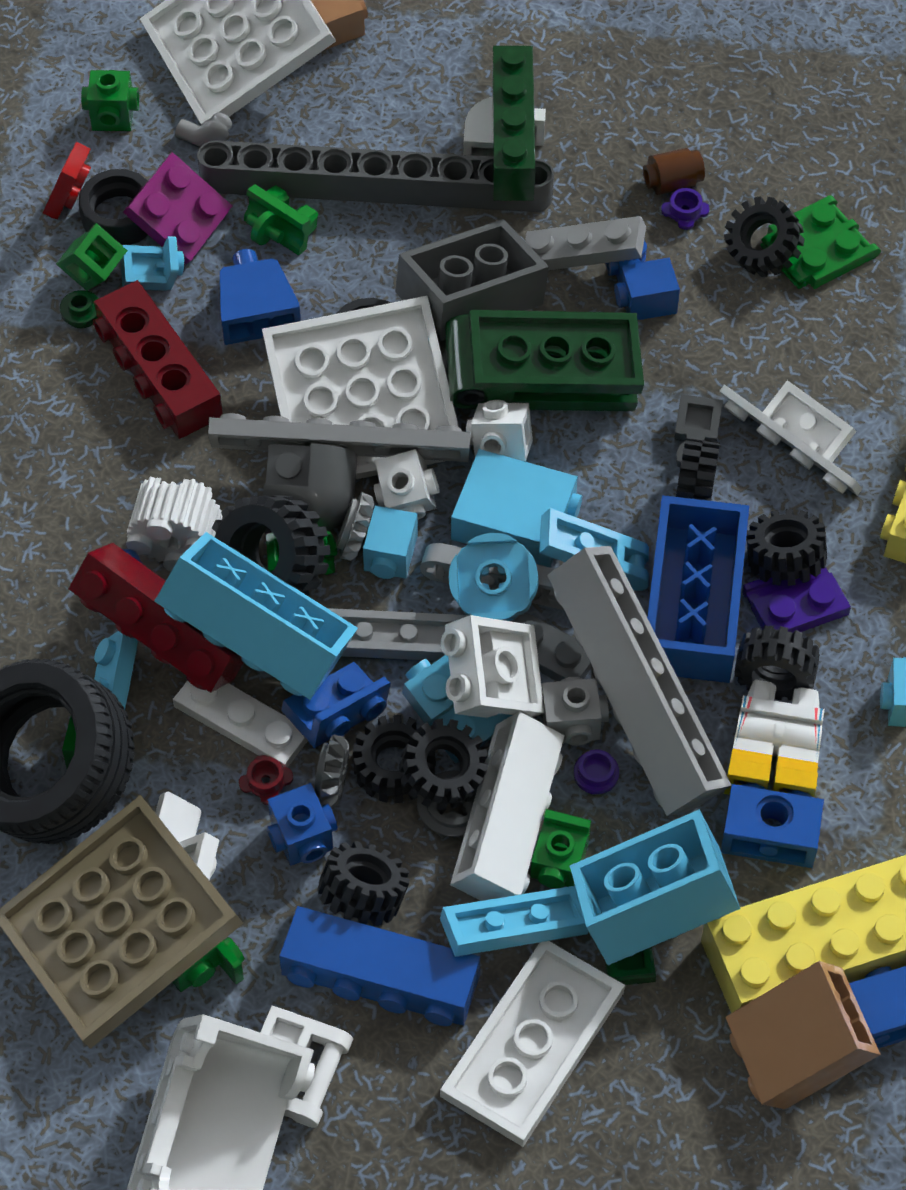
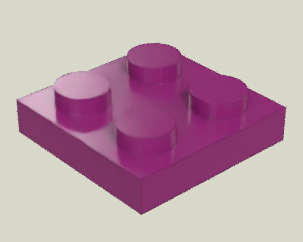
[123,152,233,266]

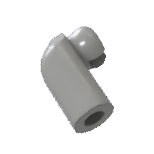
[175,113,232,147]

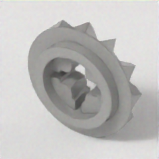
[336,492,374,561]

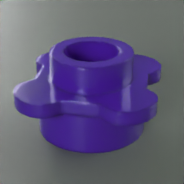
[661,188,710,230]

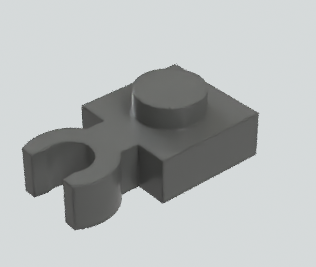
[674,394,723,467]

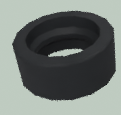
[79,169,148,246]

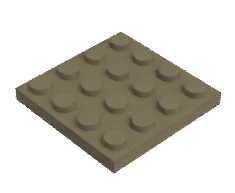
[0,795,243,1049]

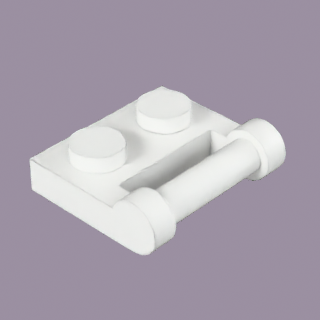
[260,1006,353,1128]

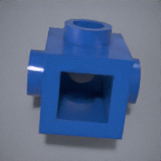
[267,783,338,866]

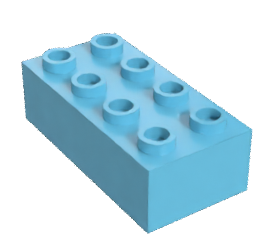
[154,532,358,700]

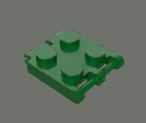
[760,195,881,289]

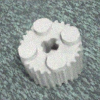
[126,477,223,571]

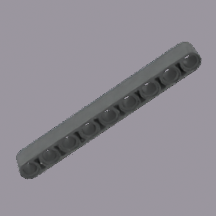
[197,141,554,212]

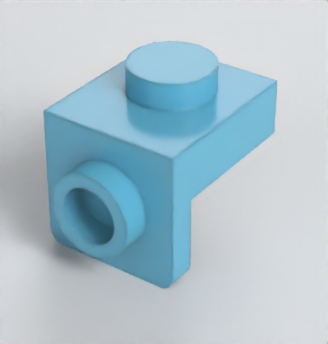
[120,236,184,291]
[880,657,906,727]

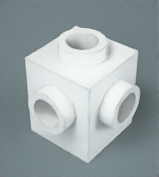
[466,400,533,461]
[374,449,439,519]

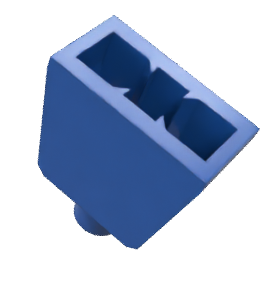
[220,249,301,345]

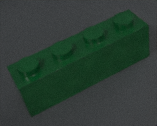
[492,45,535,201]

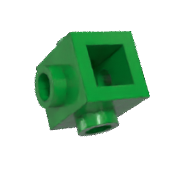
[81,70,140,131]

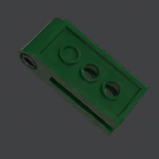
[445,310,644,411]

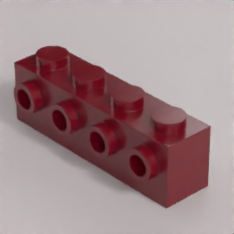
[68,543,244,693]

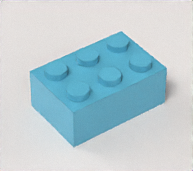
[570,809,741,965]

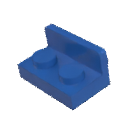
[281,662,391,748]

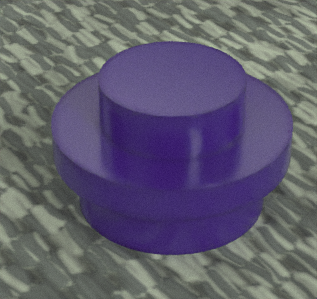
[573,749,619,794]

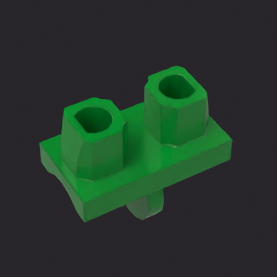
[244,184,318,256]

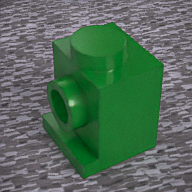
[56,223,128,291]
[530,809,591,889]

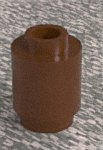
[643,148,705,195]

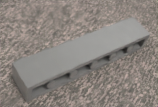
[547,546,731,816]

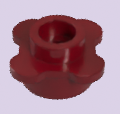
[239,755,293,805]

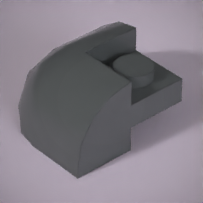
[263,443,358,535]

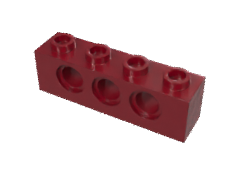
[93,280,223,439]

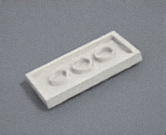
[440,941,625,1147]

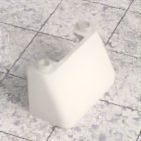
[127,1014,315,1190]

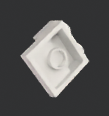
[440,615,545,718]

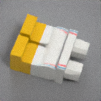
[724,680,825,797]

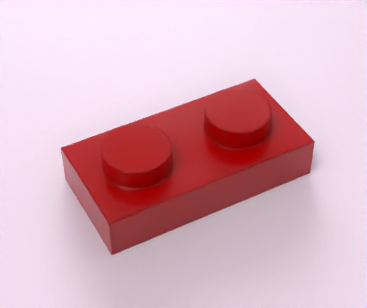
[43,141,91,220]

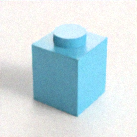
[363,505,418,579]

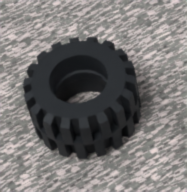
[212,495,330,596]

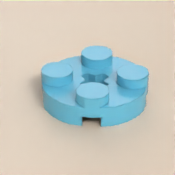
[449,533,539,621]

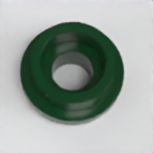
[60,290,99,329]

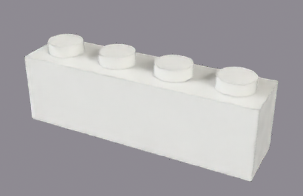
[450,711,565,901]

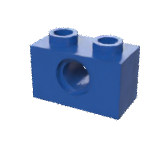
[721,783,824,868]

